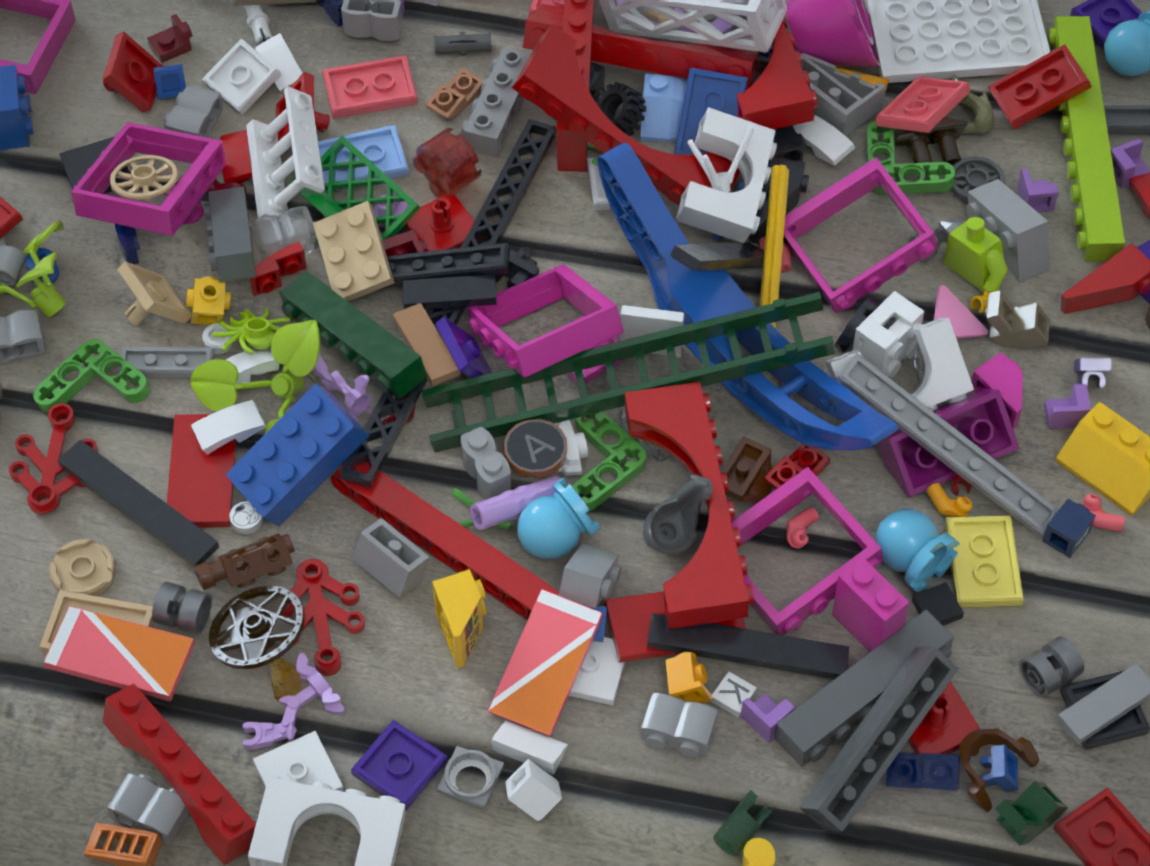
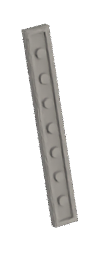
[836,353,1059,538]

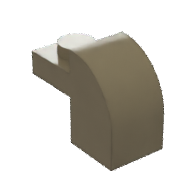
[985,291,1050,349]

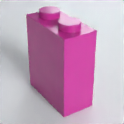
[832,557,910,652]

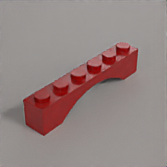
[103,683,256,865]

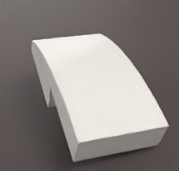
[256,33,302,94]
[793,115,855,165]
[226,348,279,383]
[191,400,266,454]

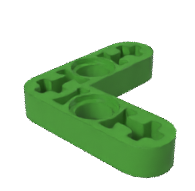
[867,120,955,195]
[33,339,151,413]
[572,411,646,512]

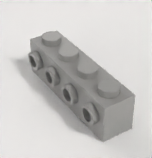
[461,47,531,158]

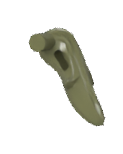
[952,75,995,135]

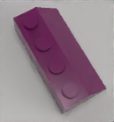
[877,388,1019,497]

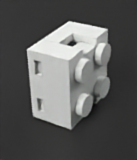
[852,291,924,378]

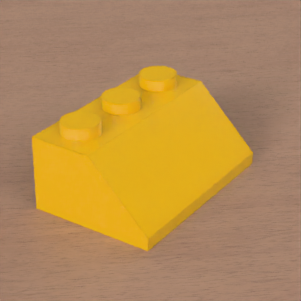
[1055,401,1150,516]

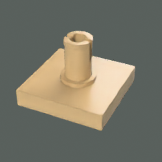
[117,261,191,326]

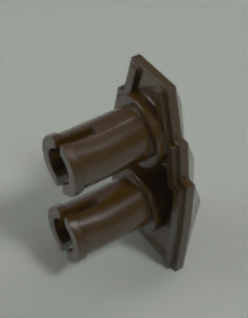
[895,117,968,165]

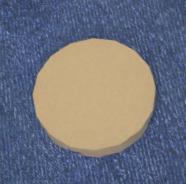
[49,539,116,596]

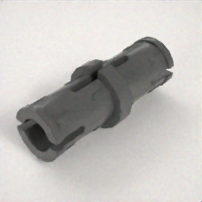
[434,32,492,55]

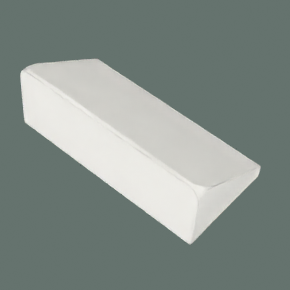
[491,720,568,775]

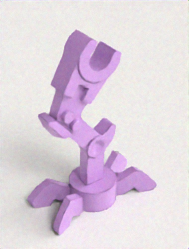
[312,353,373,423]
[243,653,345,751]

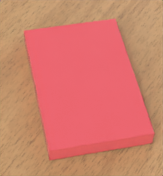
[322,55,418,119]
[876,77,970,133]

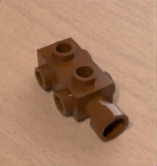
[194,533,295,591]

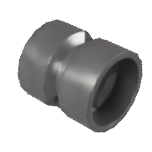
[152,582,212,635]
[1019,636,1084,697]

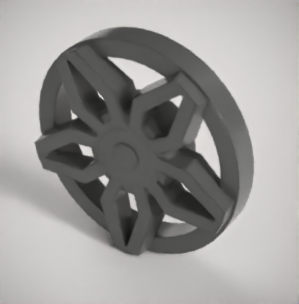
[951,156,1005,204]

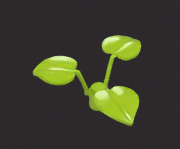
[0,220,67,318]
[190,320,320,434]

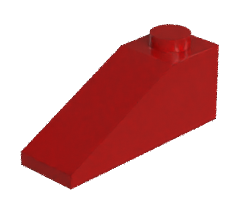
[1061,243,1150,314]

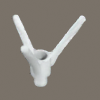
[687,126,754,192]

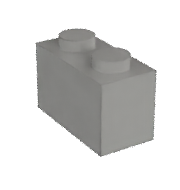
[352,518,430,598]
[559,543,621,608]

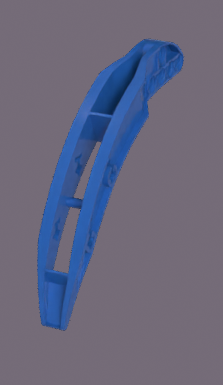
[597,143,898,450]

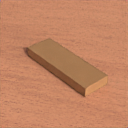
[392,303,460,386]

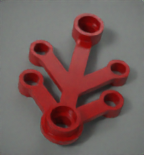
[9,403,98,514]
[280,559,365,676]

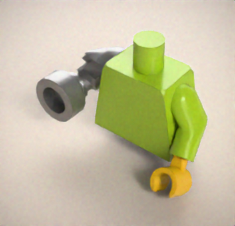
[908,217,1008,313]

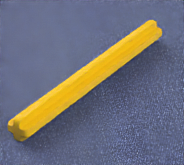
[760,165,789,328]

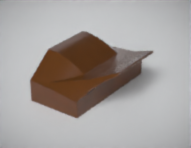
[720,436,773,503]

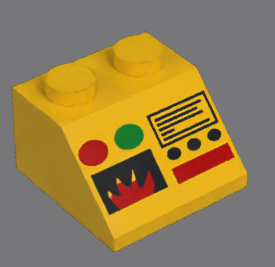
[432,569,487,669]

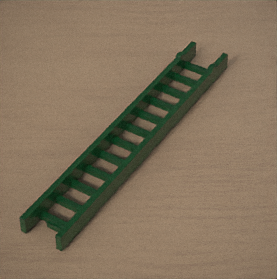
[421,292,835,453]

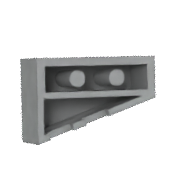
[801,53,886,136]
[966,179,1050,283]

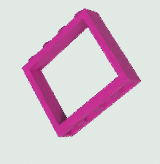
[0,0,76,94]
[71,122,226,236]
[783,158,939,313]
[467,264,624,378]
[731,467,883,635]

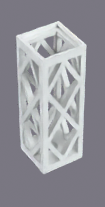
[599,0,788,53]

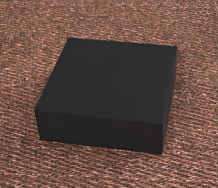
[912,582,964,626]

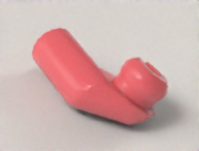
[786,507,819,548]

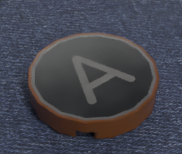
[504,419,567,478]

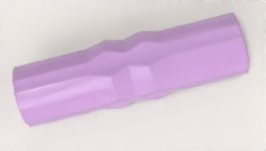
[470,475,560,530]

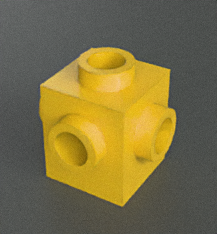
[186,276,231,325]

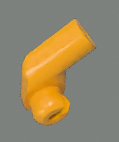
[926,483,972,517]

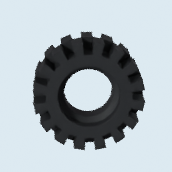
[594,82,646,136]

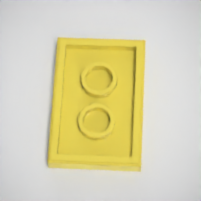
[945,515,1024,608]

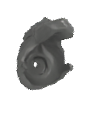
[643,475,713,554]

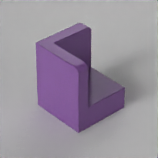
[1111,138,1150,188]
[1017,168,1059,213]
[1044,384,1091,429]
[741,694,795,743]

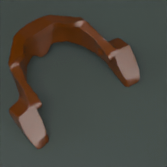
[959,728,1039,812]

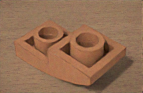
[425,67,483,121]

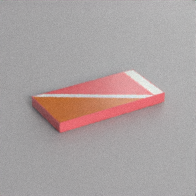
[488,589,604,738]
[43,606,195,702]

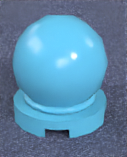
[1104,10,1150,77]
[517,478,601,560]
[875,508,960,592]

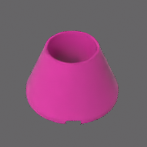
[786,0,880,67]

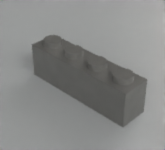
[204,187,256,282]

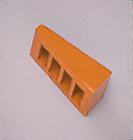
[83,823,162,866]

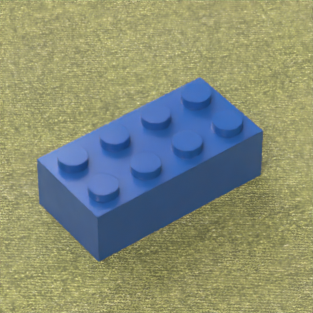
[226,383,370,526]

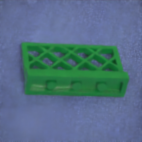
[289,135,421,240]

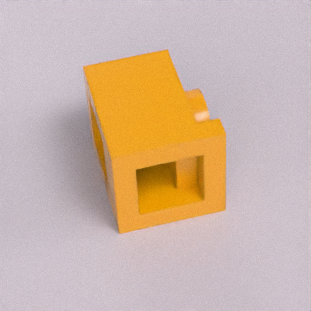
[665,652,712,704]

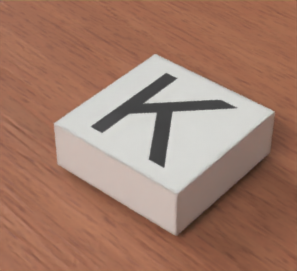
[711,671,757,718]

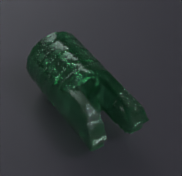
[713,790,773,856]

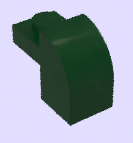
[995,781,1068,846]

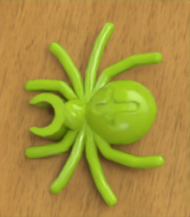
[212,309,291,355]

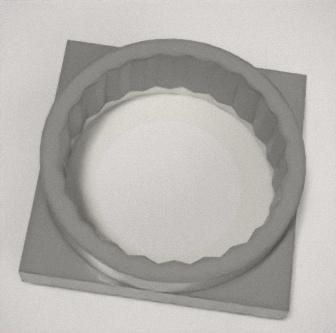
[437,746,504,809]

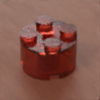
[412,128,481,198]

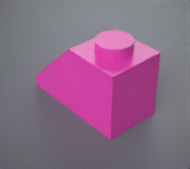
[971,352,1023,429]

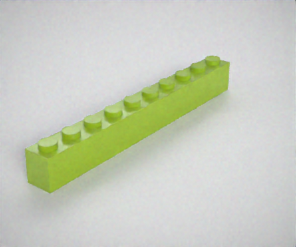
[1047,16,1125,262]

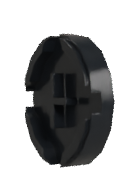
[834,297,878,353]

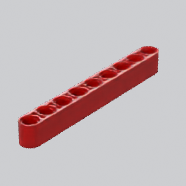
[330,460,559,620]

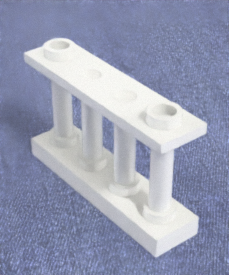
[246,86,325,228]

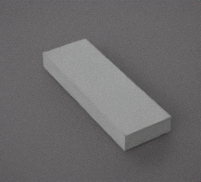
[118,347,215,379]
[1056,663,1150,745]

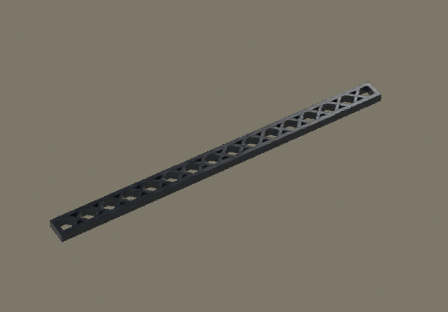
[341,119,556,489]

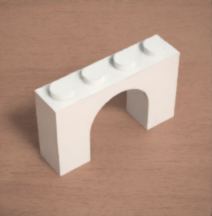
[676,107,777,243]
[825,317,974,411]
[248,776,406,866]

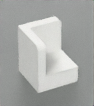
[505,759,562,821]

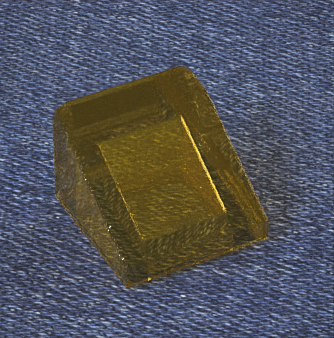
[271,658,301,702]

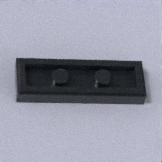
[403,274,497,309]

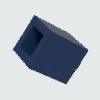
[1042,499,1096,558]

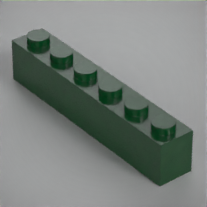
[279,271,428,399]

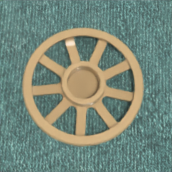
[110,155,179,202]

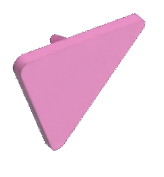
[934,285,988,339]

